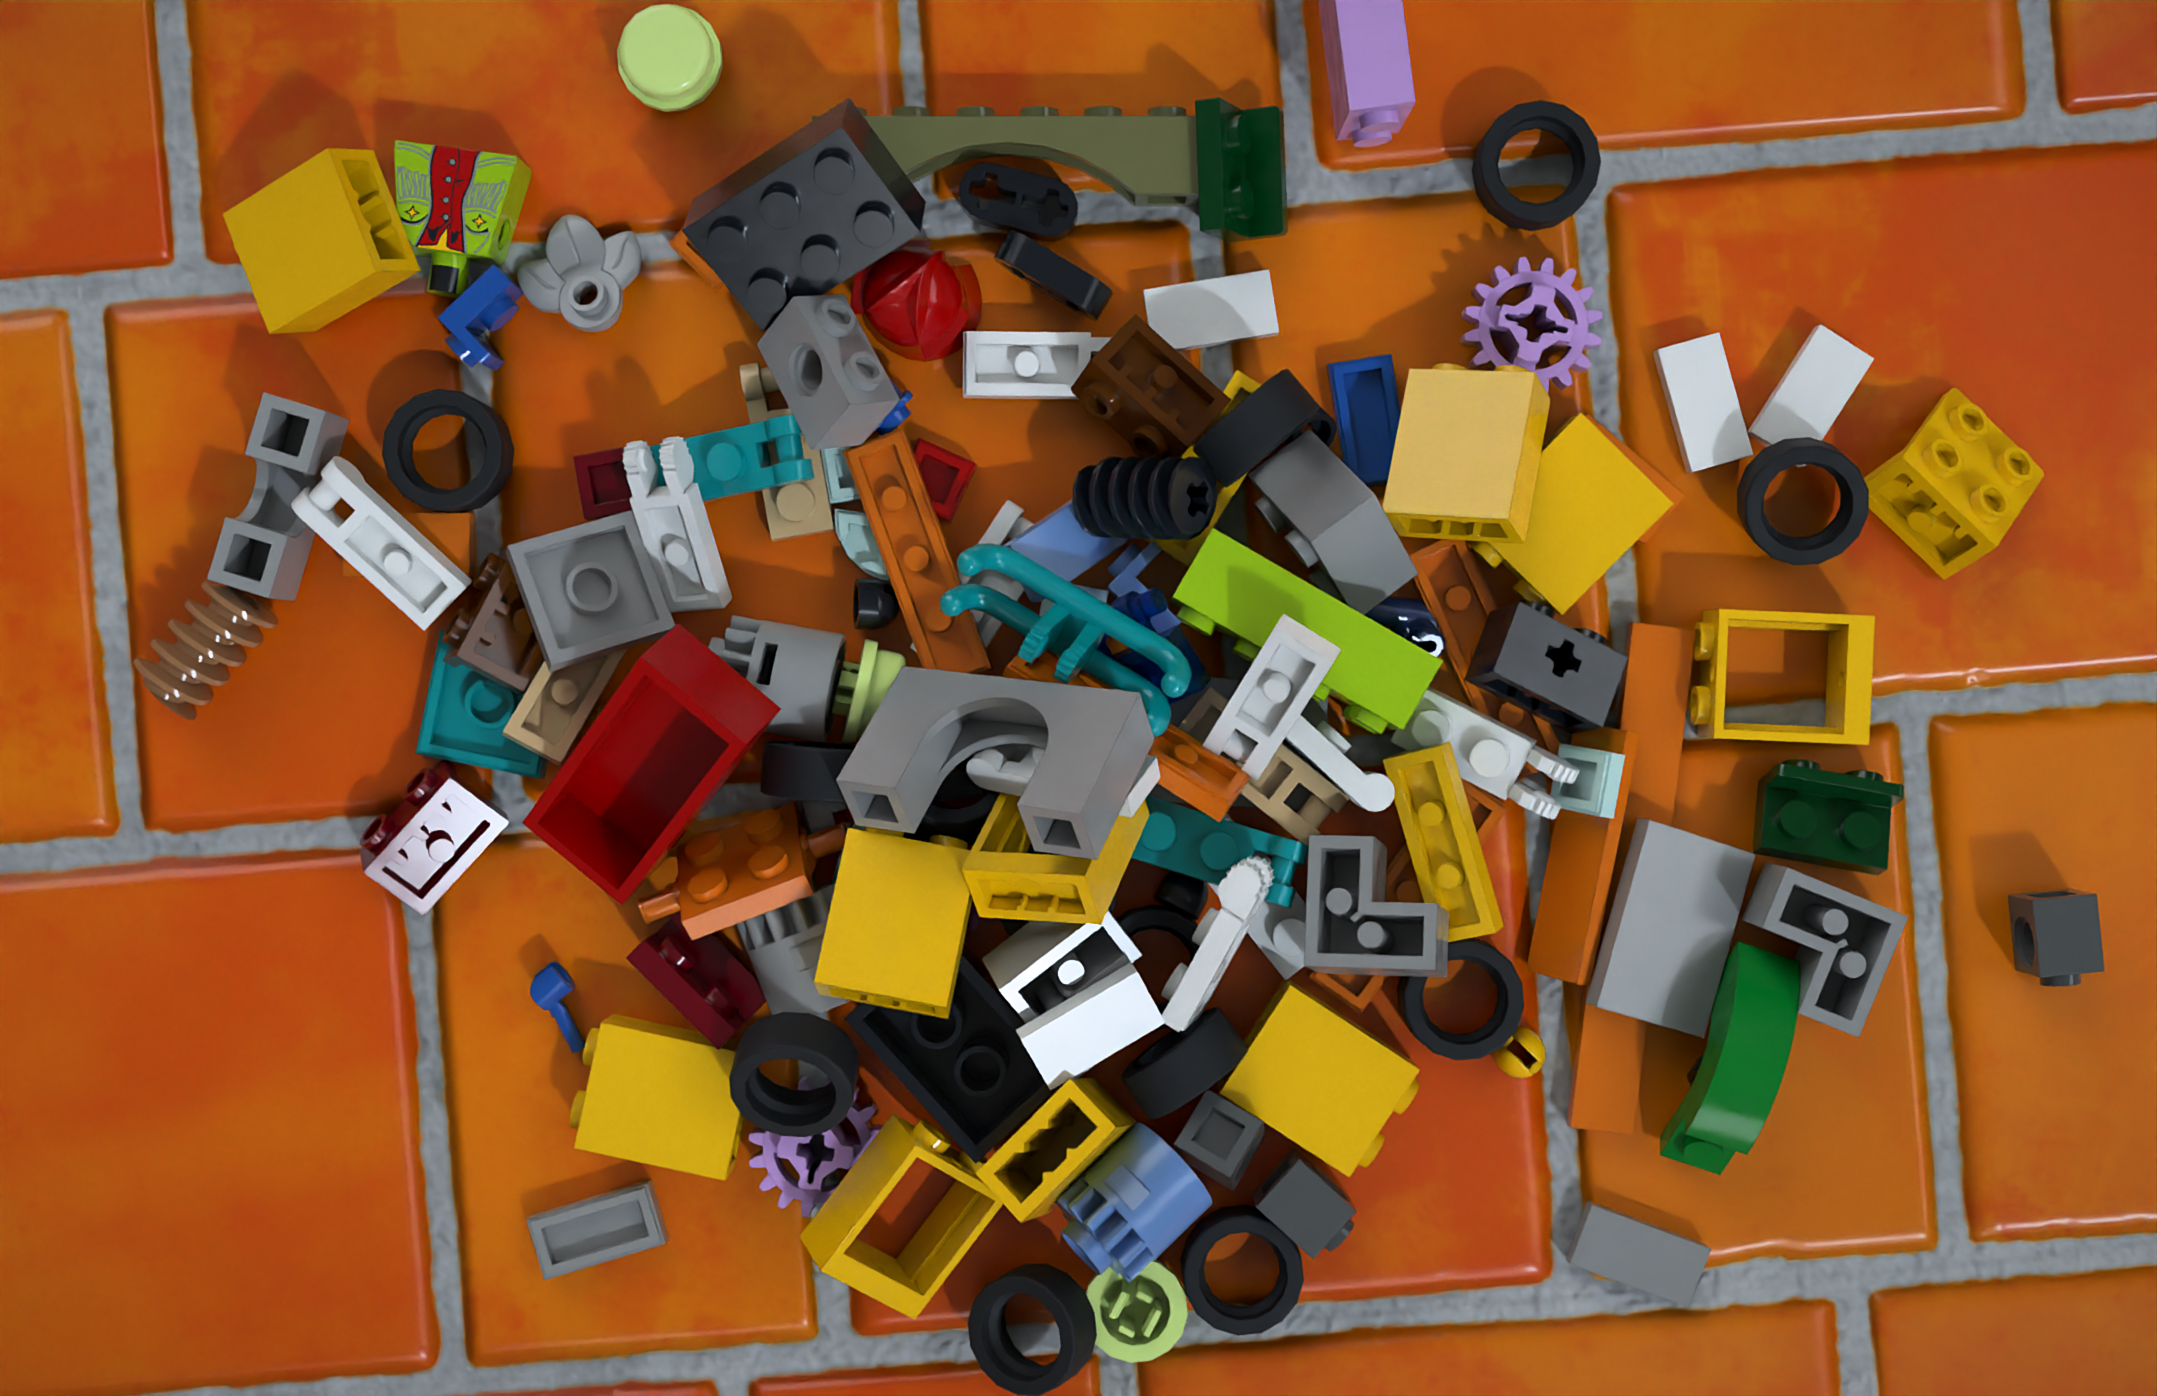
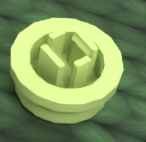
[617,4,723,112]
[832,639,906,745]
[1086,1259,1188,1363]

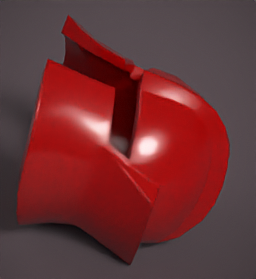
[850,240,982,362]

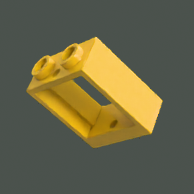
[1689,609,1875,745]
[961,792,1150,925]
[799,1114,1003,1320]

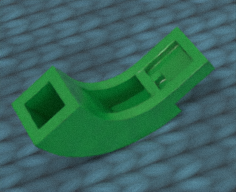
[1660,941,1800,1175]

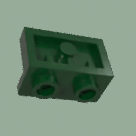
[1195,97,1288,243]
[1752,759,1904,875]

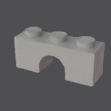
[207,392,350,601]

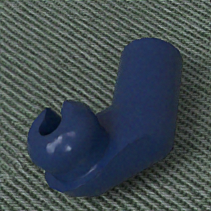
[1364,596,1445,658]

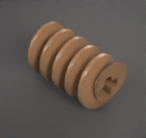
[134,580,278,720]

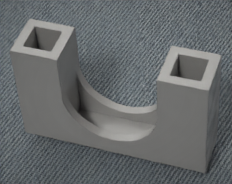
[836,666,1155,860]

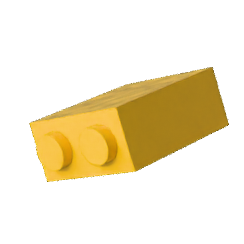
[222,148,421,334]
[1382,363,1551,544]
[1467,413,1674,615]
[814,826,973,1019]
[1216,979,1420,1178]
[569,1014,745,1181]
[975,1078,1136,1223]

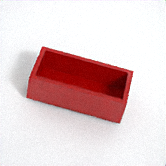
[522,623,781,905]

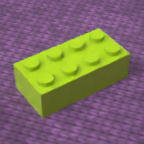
[1170,528,1443,735]

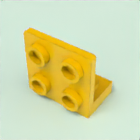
[1863,388,2044,580]

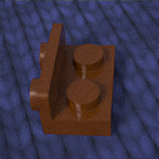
[1071,314,1231,459]
[442,548,544,695]

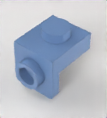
[1106,541,1181,638]

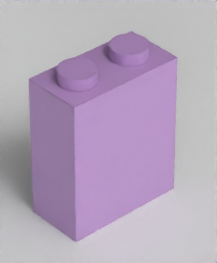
[1318,0,1416,147]

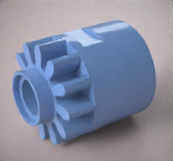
[1055,1122,1212,1283]

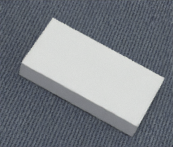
[1143,269,1279,352]
[1747,324,1874,468]
[1652,332,1753,474]
[1016,962,1165,1091]

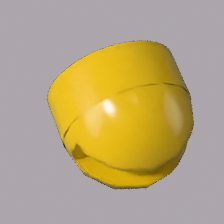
[1492,1025,1546,1078]

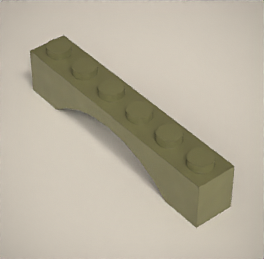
[812,106,1199,207]

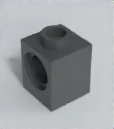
[2008,889,2105,987]
[1174,1089,1265,1191]
[1252,1148,1357,1259]

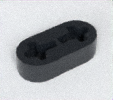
[959,163,1078,242]
[994,230,1113,321]

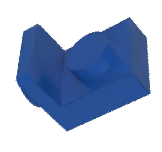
[438,264,524,371]

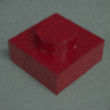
[573,447,633,521]

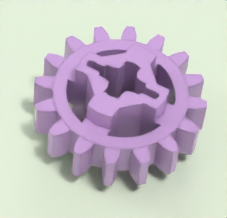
[1460,257,1603,394]
[748,1076,884,1218]

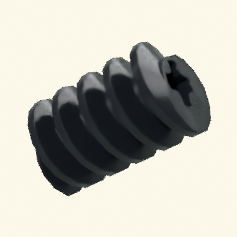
[1072,456,1218,541]

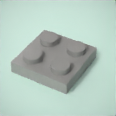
[506,510,675,672]

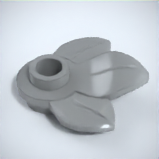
[517,214,642,332]

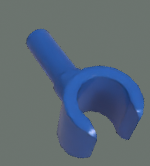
[530,961,585,1053]

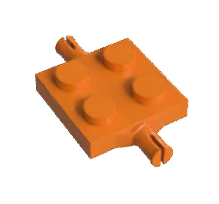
[638,802,847,940]

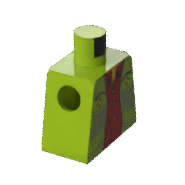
[394,140,532,298]

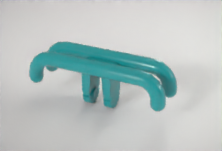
[939,543,1192,737]

